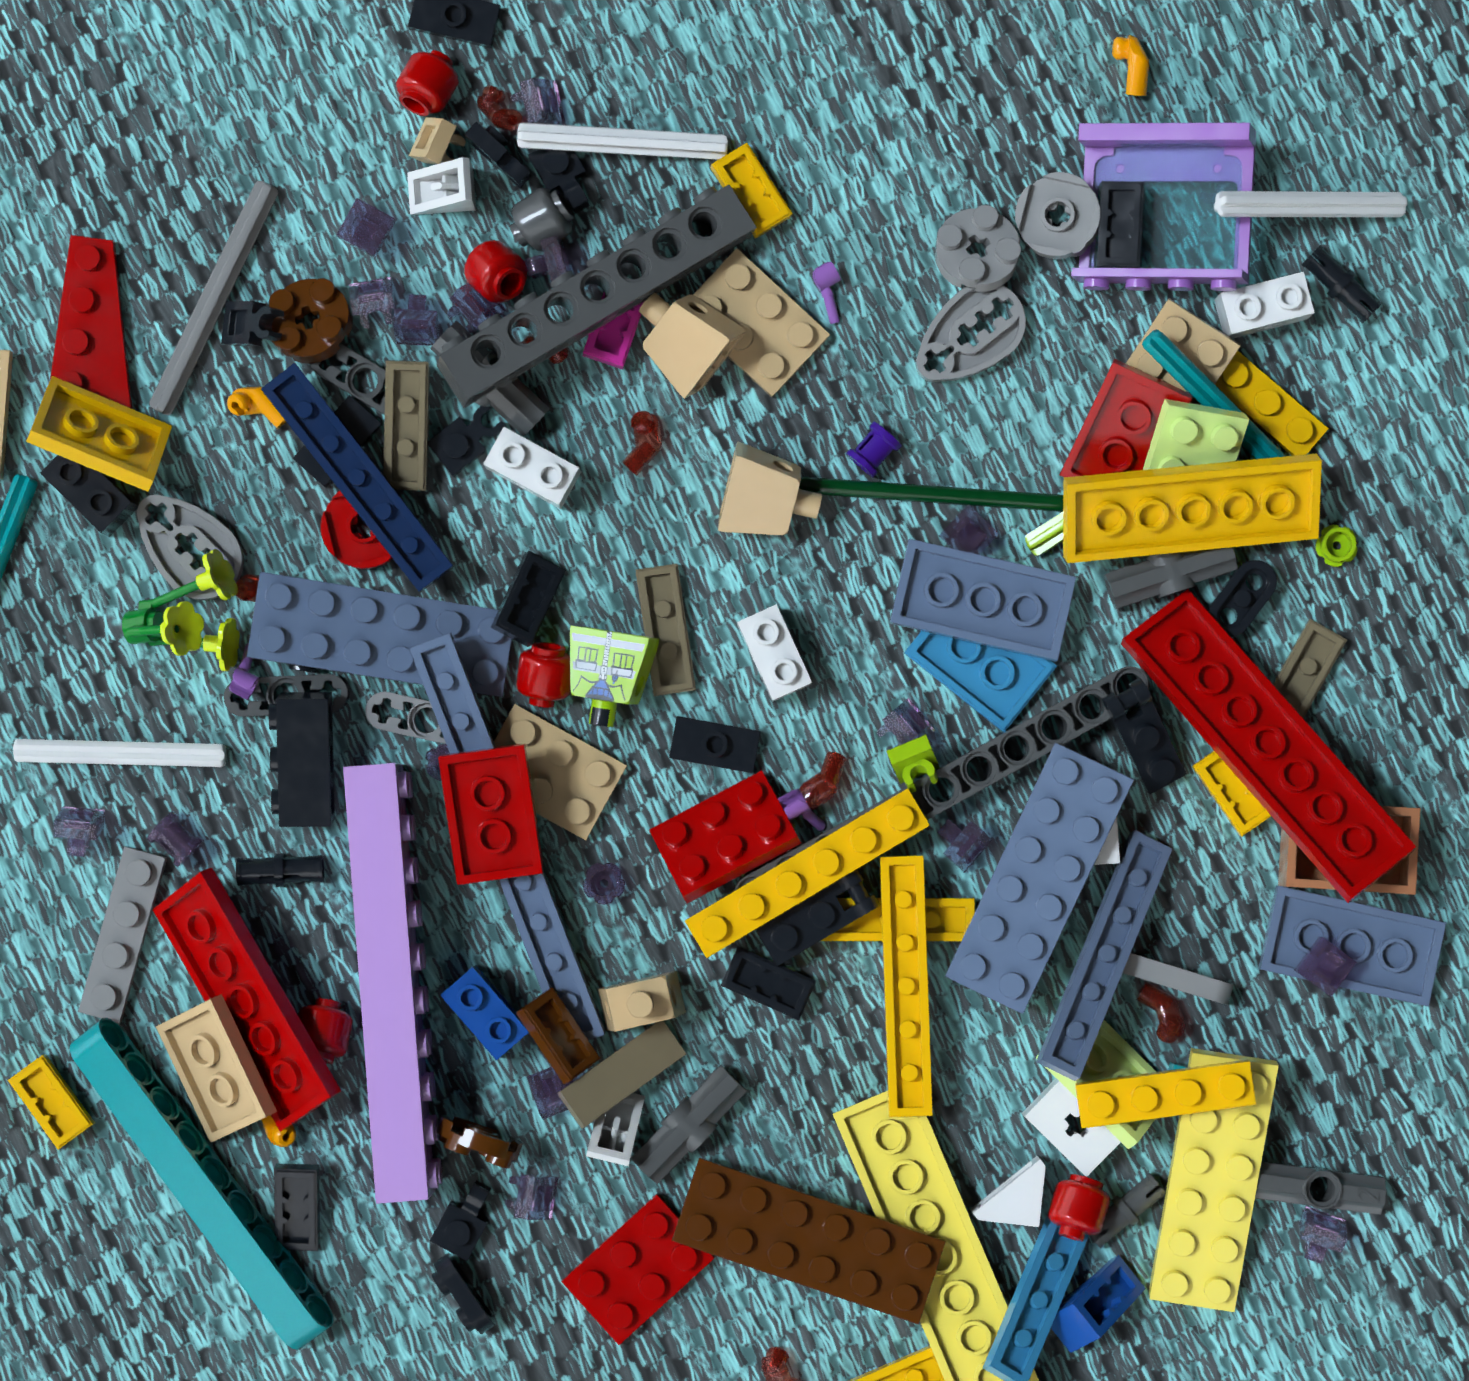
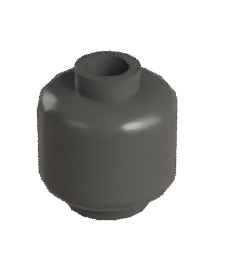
[509,188,575,251]

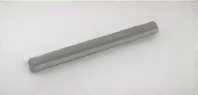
[149,181,278,415]

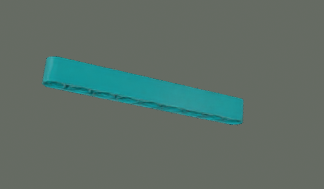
[70,1018,334,1350]

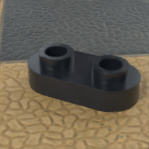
[1207,560,1277,637]
[432,1253,497,1334]

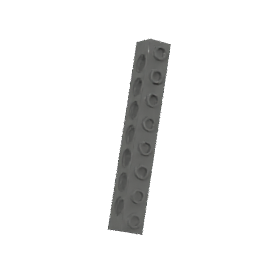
[437,185,757,408]

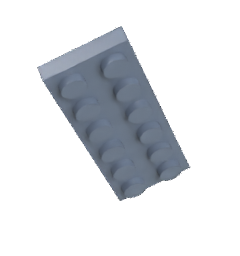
[247,572,511,697]
[945,743,1135,1014]

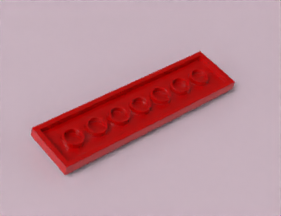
[1121,589,1416,903]

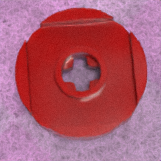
[320,491,393,570]

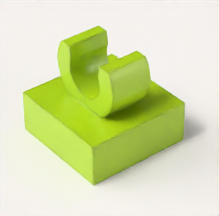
[886,735,940,793]

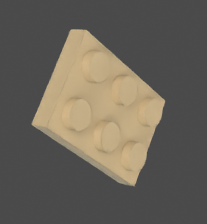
[693,248,830,398]
[1126,298,1241,405]
[494,704,627,840]
[156,994,277,1143]

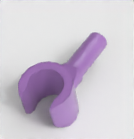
[812,262,841,324]
[229,643,259,700]
[778,789,826,831]

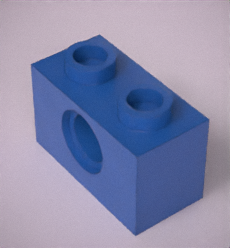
[440,965,529,1061]

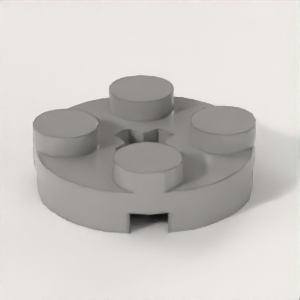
[1015,172,1100,259]
[935,205,1021,292]

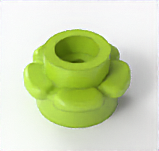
[1315,525,1358,567]

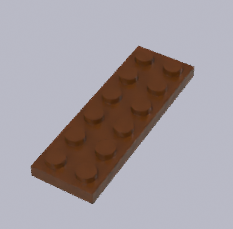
[672,1158,946,1325]

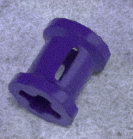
[846,421,902,478]

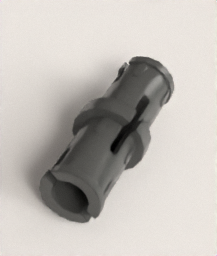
[1090,1173,1166,1249]

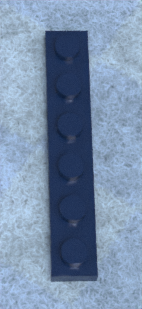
[261,363,454,593]

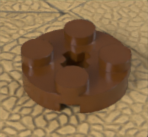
[269,278,353,364]
[436,1115,523,1169]

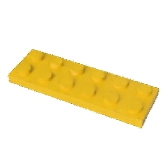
[1063,453,1322,563]

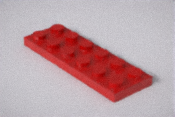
[152,867,341,1132]

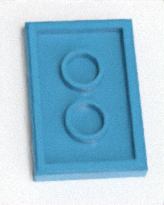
[904,631,1057,733]

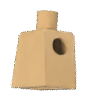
[639,293,747,399]
[718,442,822,535]
[598,970,686,1032]

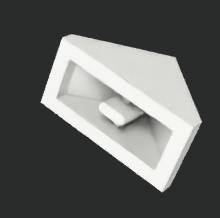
[407,157,476,215]
[586,1093,645,1166]
[970,1156,1046,1227]

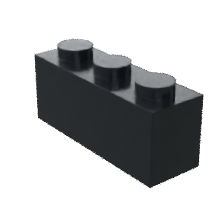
[269,692,335,827]

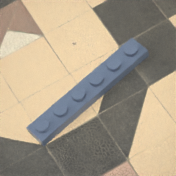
[1036,830,1172,1081]

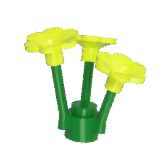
[122,549,240,671]

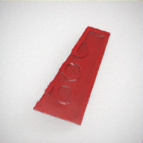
[50,235,133,409]

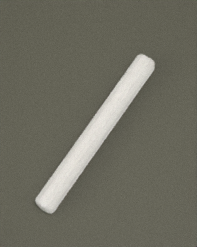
[517,122,728,160]
[1214,191,1408,217]
[13,739,227,767]

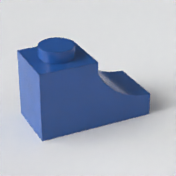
[1051,1255,1146,1353]

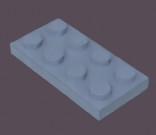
[889,539,1076,662]
[1258,885,1446,1007]

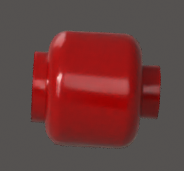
[396,50,459,116]
[464,240,528,304]
[516,642,571,708]
[298,998,353,1064]
[1048,1174,1110,1242]

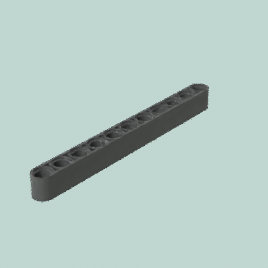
[735,666,1149,890]

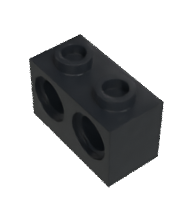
[40,455,138,537]

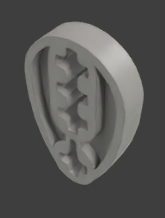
[915,285,1026,382]
[137,494,244,600]

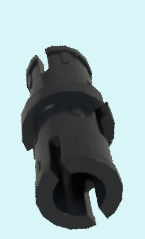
[1301,245,1382,324]
[236,853,325,887]

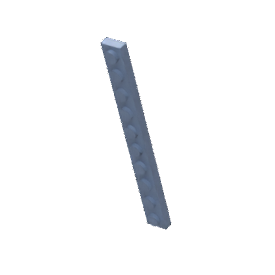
[409,632,606,1040]

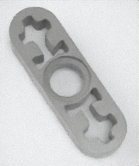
[365,692,488,744]
[1123,953,1234,1005]

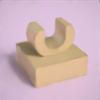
[409,117,466,164]

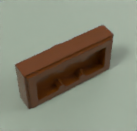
[516,987,601,1084]

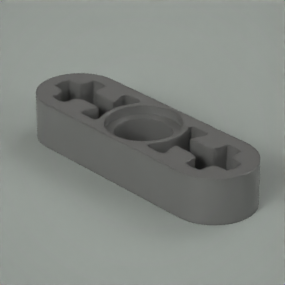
[310,343,386,415]
[224,674,349,717]

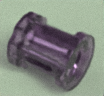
[146,811,204,867]

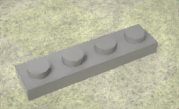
[78,846,167,1023]

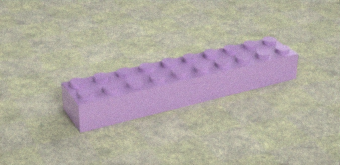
[343,763,442,1204]

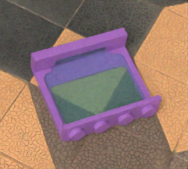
[1071,123,1256,292]

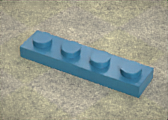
[983,1216,1089,1381]

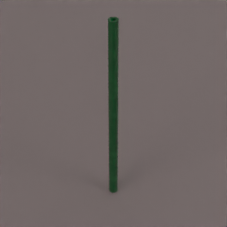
[799,477,1063,512]

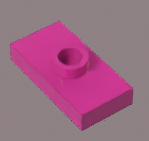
[583,292,645,370]

